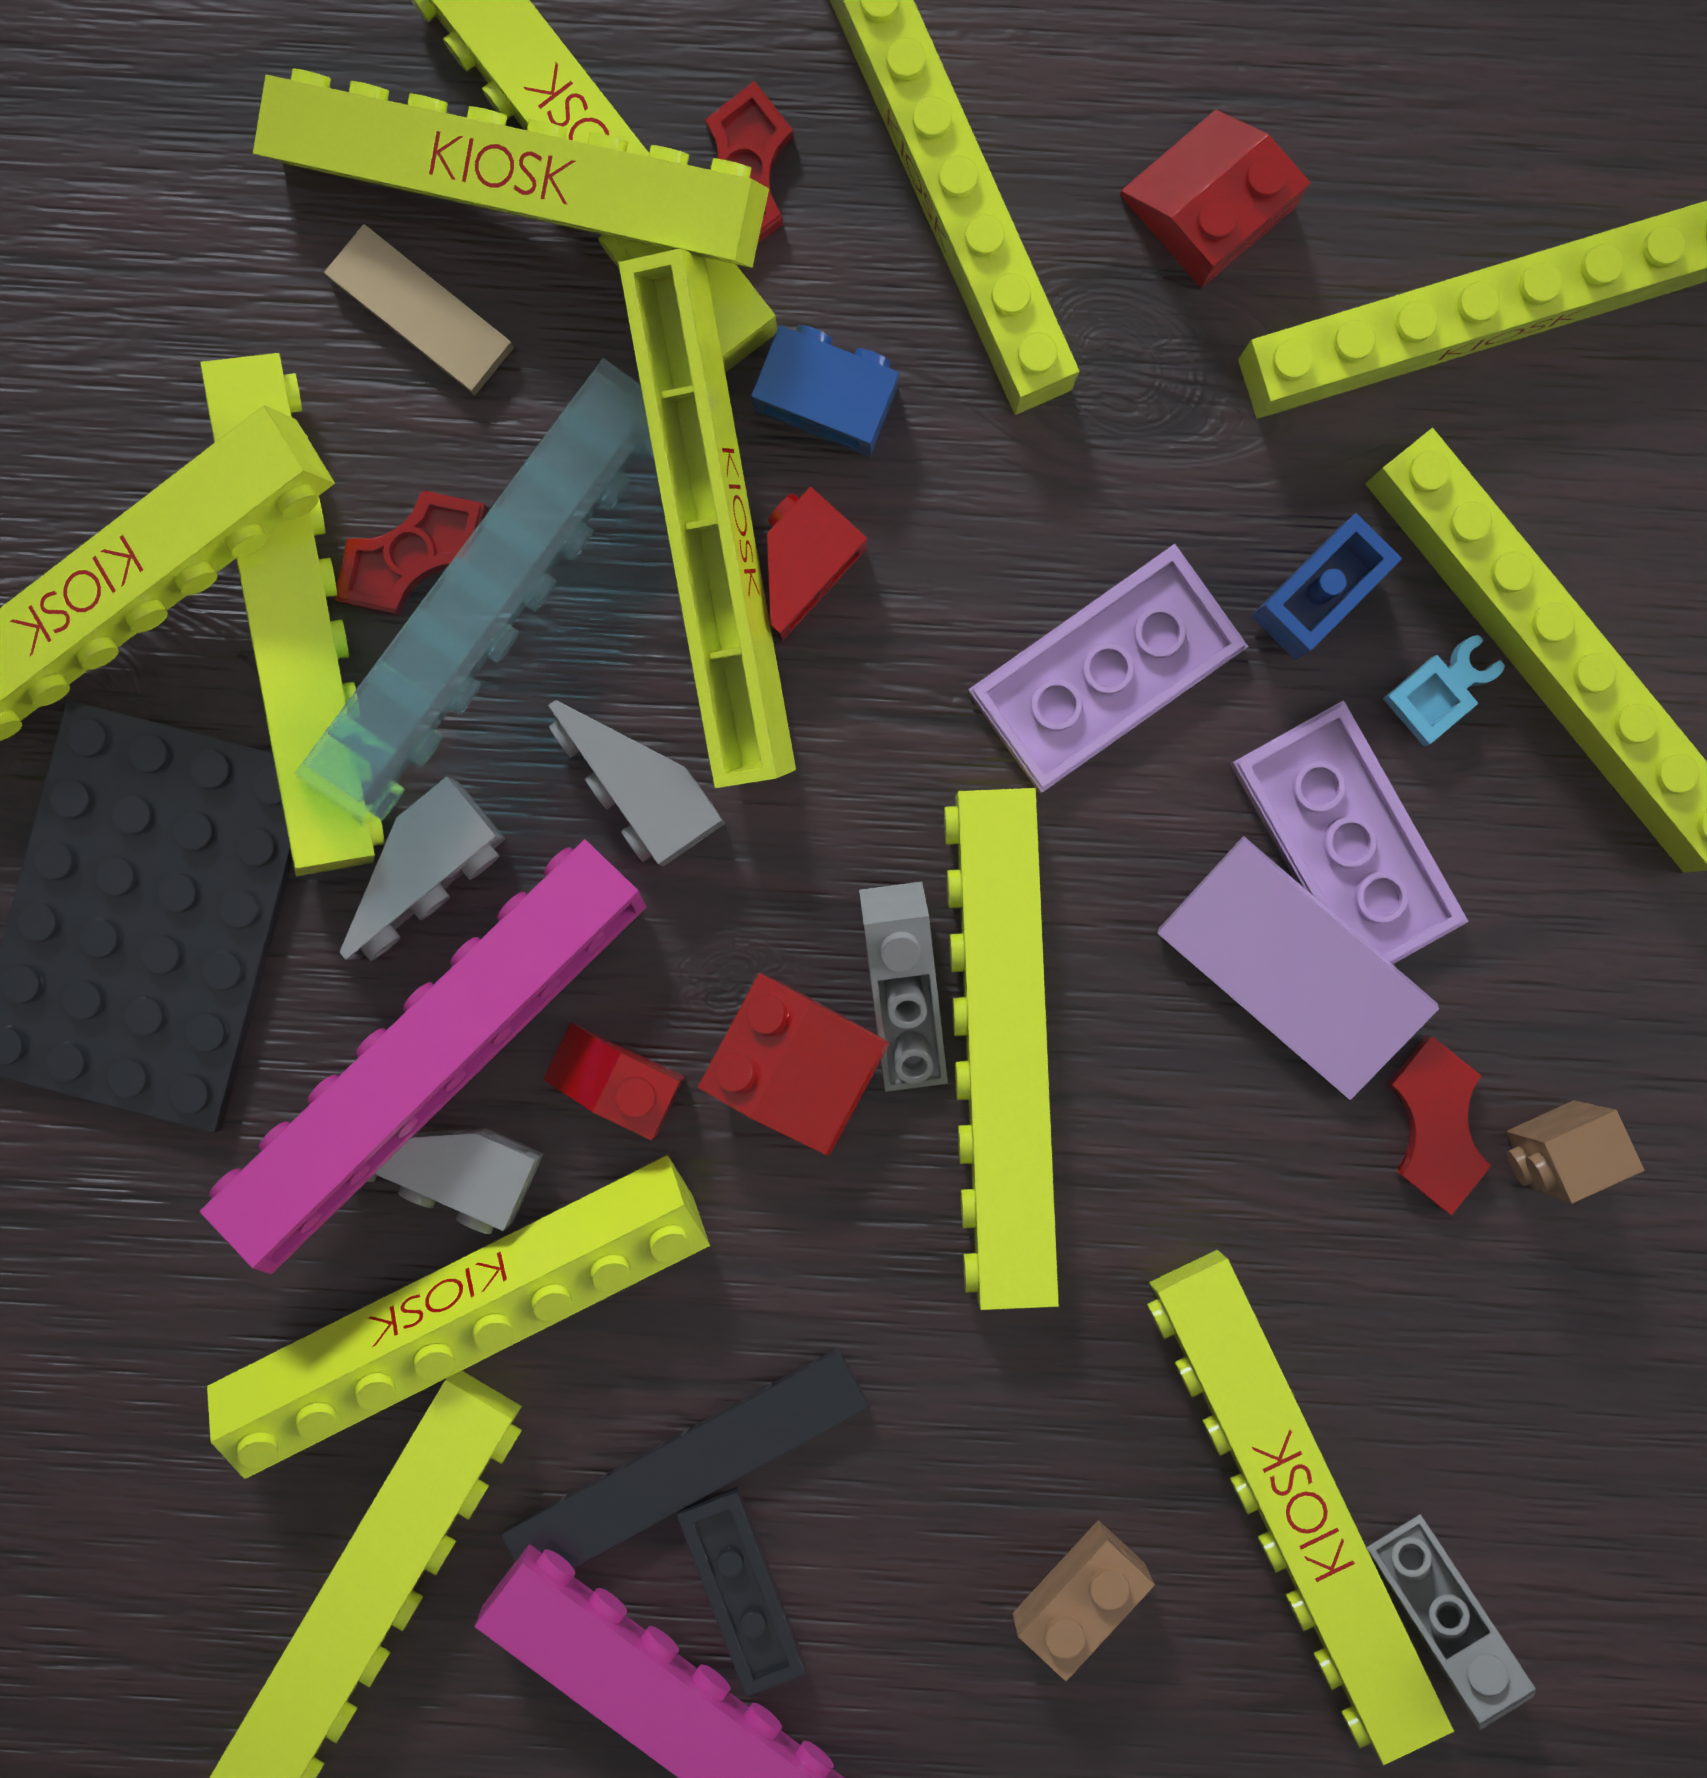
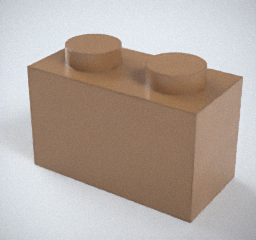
[1505,1100,1645,1204]
[1012,1520,1155,1681]

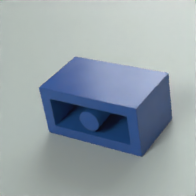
[751,325,899,457]
[1251,513,1402,661]

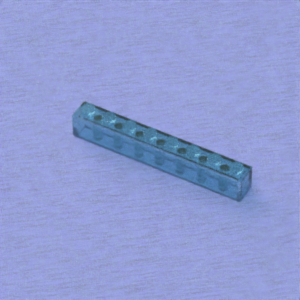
[295,358,653,827]

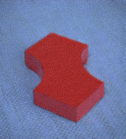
[705,81,794,245]
[334,490,488,617]
[1387,1035,1491,1215]

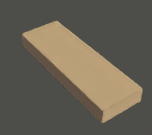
[324,224,514,396]

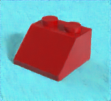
[1120,110,1311,289]
[698,973,890,1156]

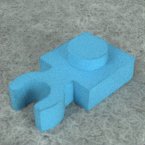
[1383,635,1505,746]

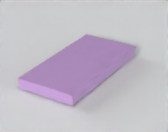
[968,544,1248,794]
[1230,700,1469,964]
[1158,836,1439,1100]

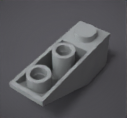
[548,700,726,866]
[340,776,505,961]
[859,882,948,1092]
[368,1128,544,1234]
[1366,1514,1536,1731]

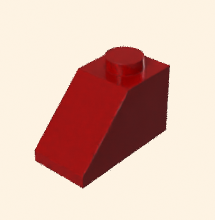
[767,486,868,641]
[543,1022,685,1140]

